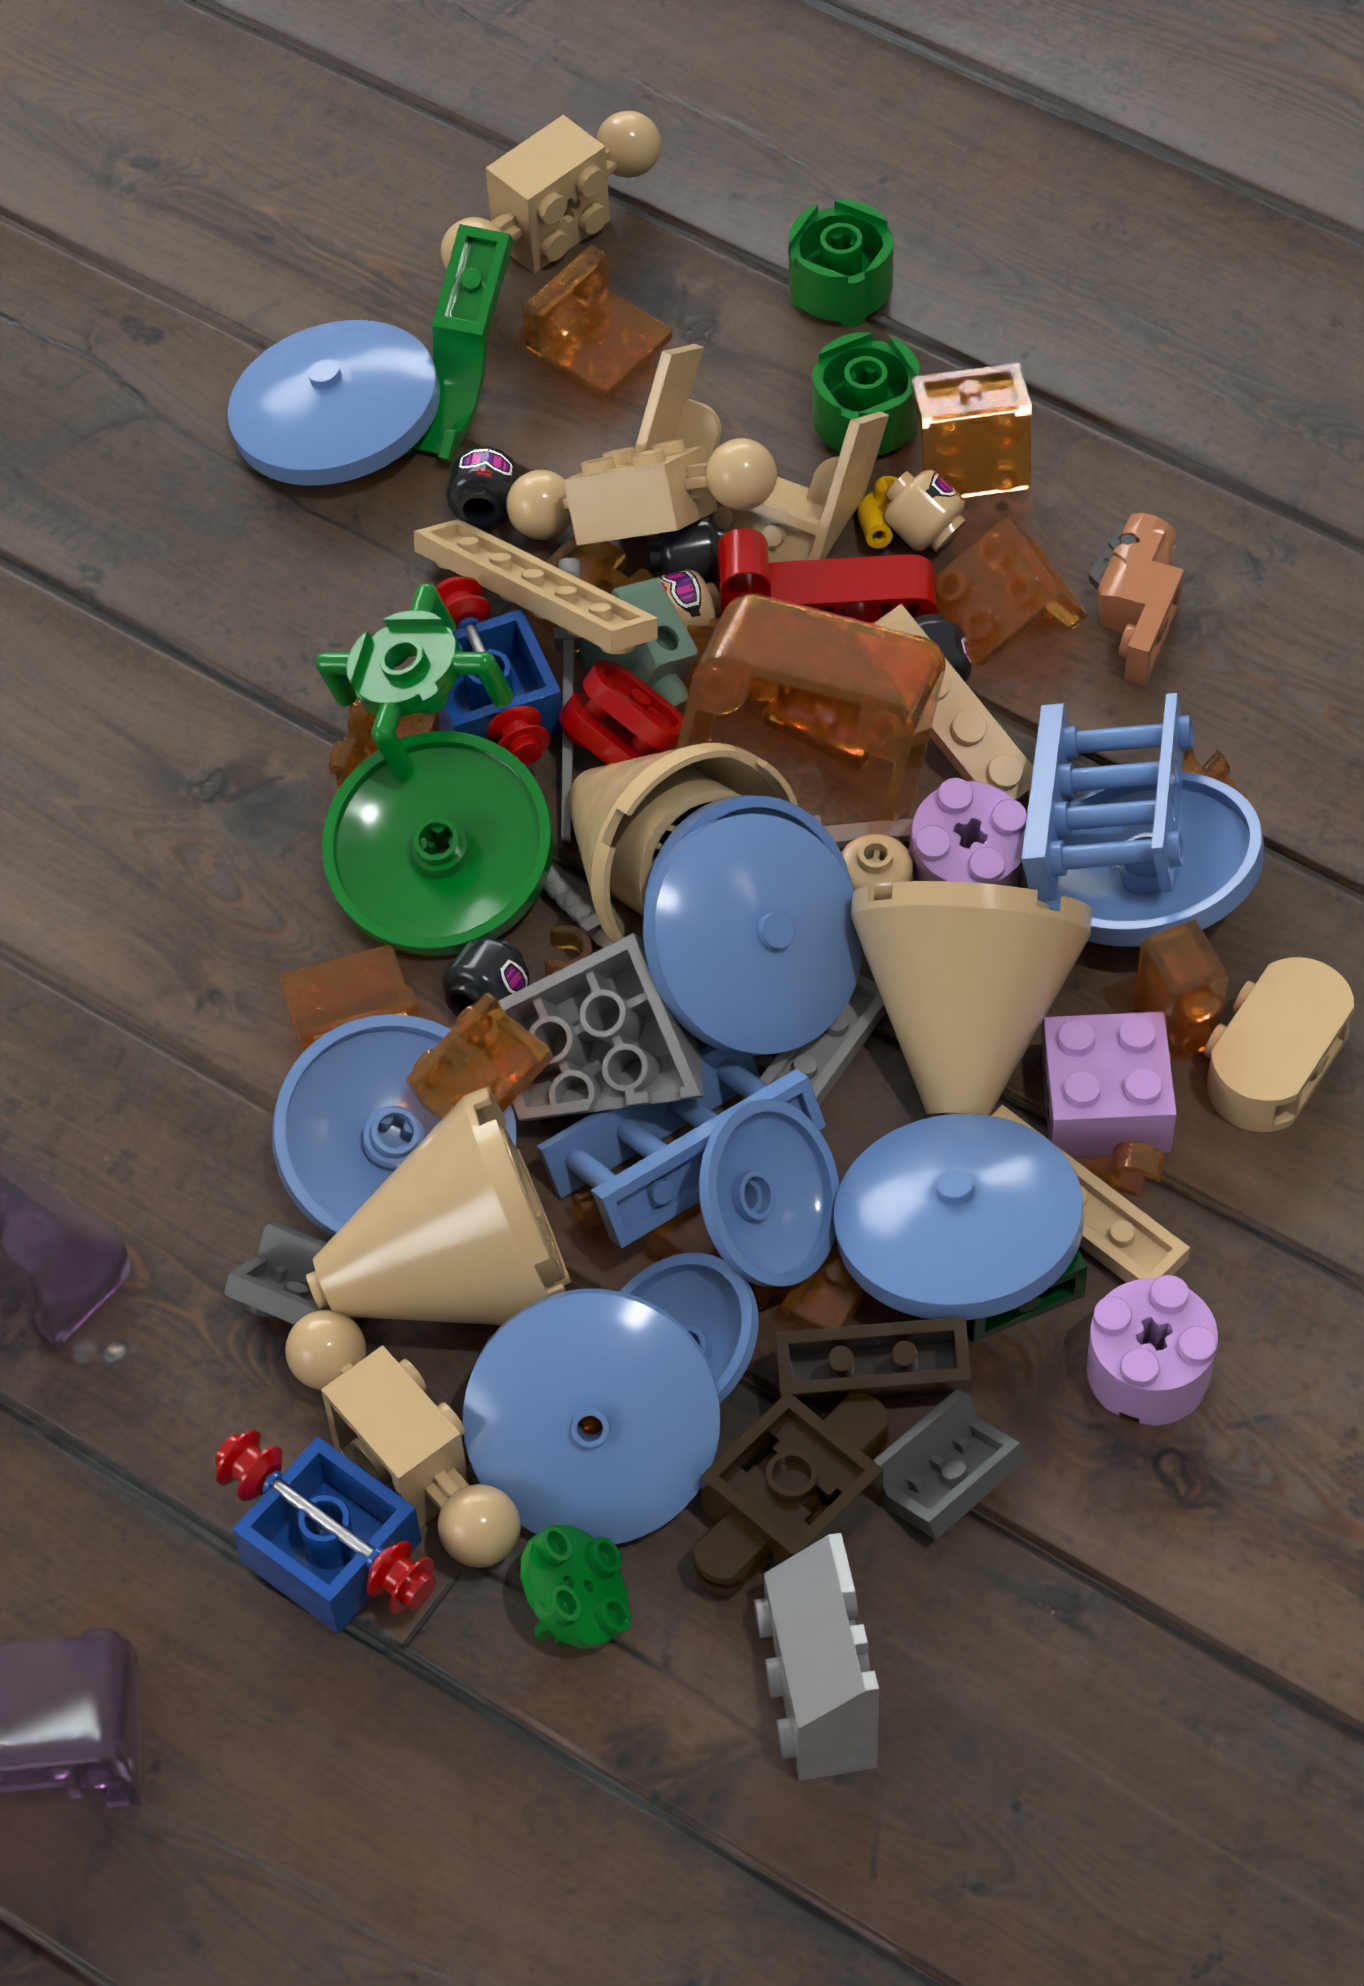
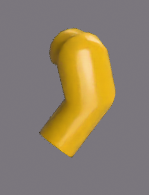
[857,476,898,549]

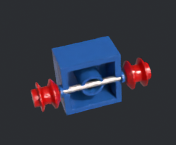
[435,576,563,766]
[215,1430,436,1634]

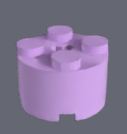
[909,778,1027,887]
[1086,1275,1218,1426]

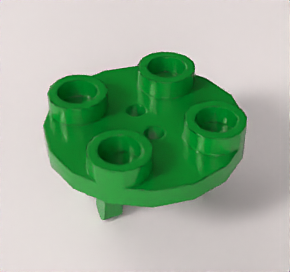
[520,1525,632,1649]

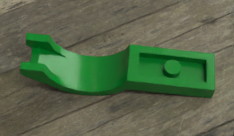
[405,224,514,463]

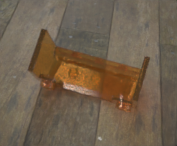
[676,594,946,821]

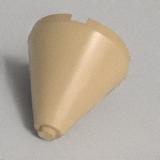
[567,743,798,943]
[851,881,1093,1117]
[306,1086,571,1325]

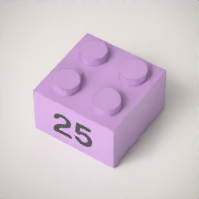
[1040,1012,1177,1157]

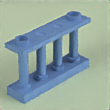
[1022,693,1195,902]
[536,1045,826,1248]

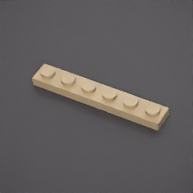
[414,519,658,654]

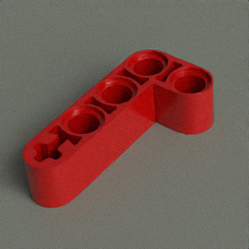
[717,528,938,639]

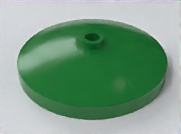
[322,731,554,956]

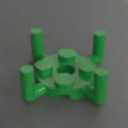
[315,583,514,777]

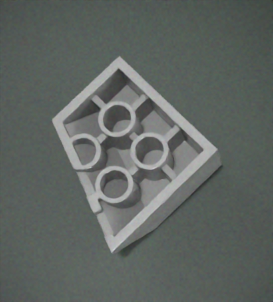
[476,933,705,1121]
[754,1533,879,1781]

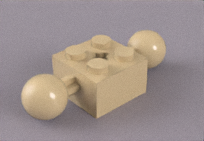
[441,111,661,274]
[506,438,777,545]
[285,1310,521,1568]

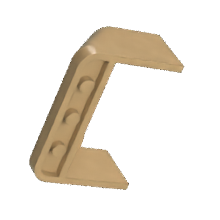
[635,344,889,562]

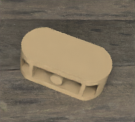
[1204,957,1354,1132]

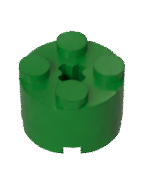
[788,200,894,327]
[812,332,920,456]

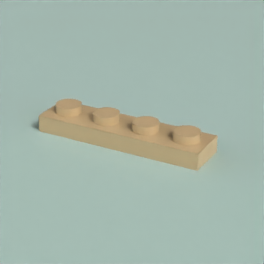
[854,604,1033,801]
[991,1105,1190,1283]

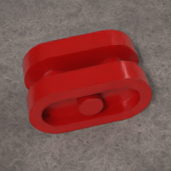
[559,659,688,765]

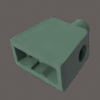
[575,577,698,717]

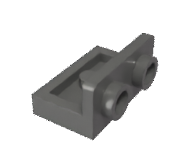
[224,1221,364,1325]
[873,1389,1027,1540]

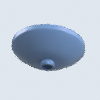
[699,1099,840,1287]
[620,1253,759,1403]

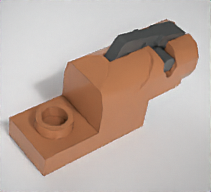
[1088,513,1184,687]

